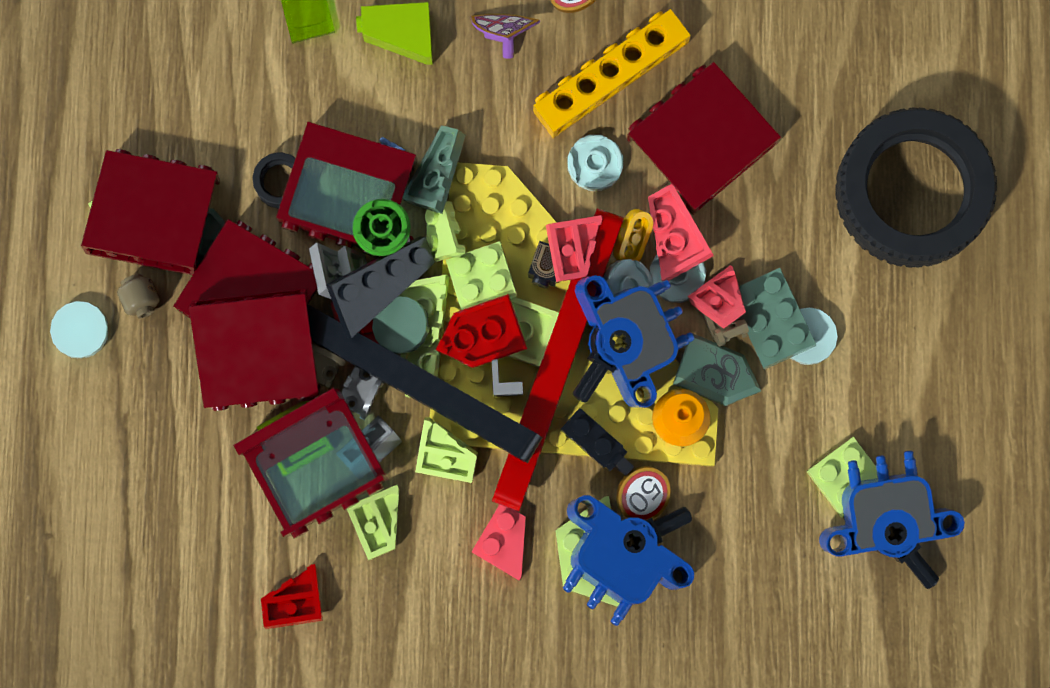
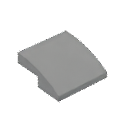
[309,243,367,299]

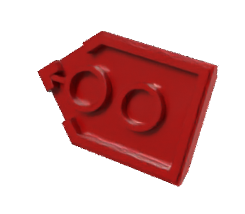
[436,294,527,368]

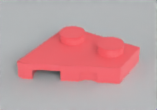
[546,215,602,282]
[688,265,746,329]
[471,505,526,581]

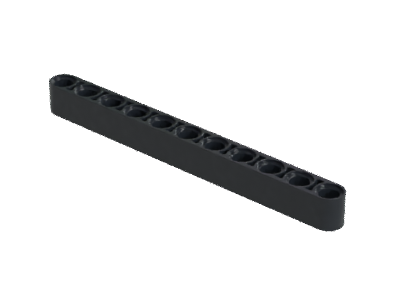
[307,305,543,463]

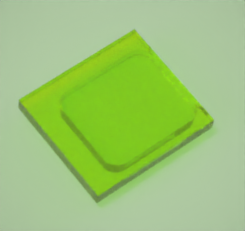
[281,0,335,44]

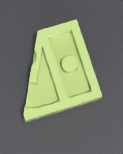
[425,201,465,262]
[415,417,478,483]
[347,485,399,560]

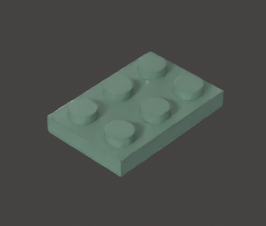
[739,268,817,370]

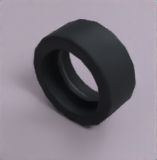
[252,152,308,209]

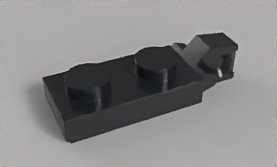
[561,408,634,476]

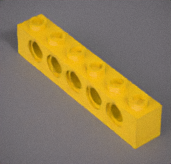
[533,9,691,138]

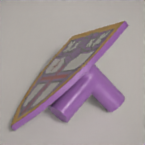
[471,14,540,59]

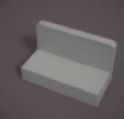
[492,359,523,397]

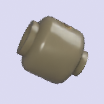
[117,274,160,319]

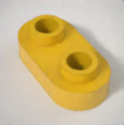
[613,209,653,261]

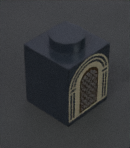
[528,241,557,288]

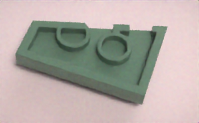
[403,125,466,214]

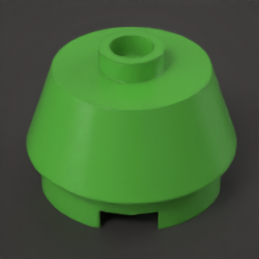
[353,199,411,256]

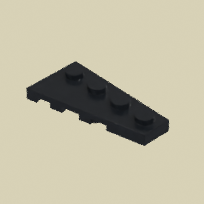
[326,236,435,338]

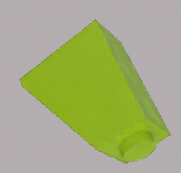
[356,2,433,65]

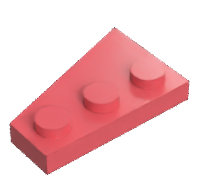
[648,184,714,282]

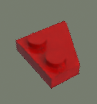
[261,564,323,629]

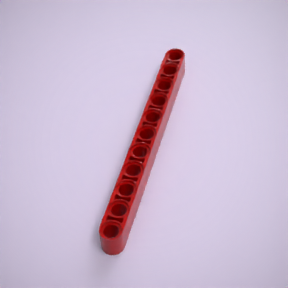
[492,208,624,511]

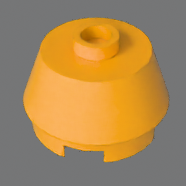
[652,389,710,446]

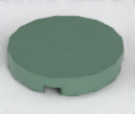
[372,296,429,354]

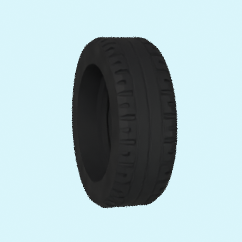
[835,107,997,268]

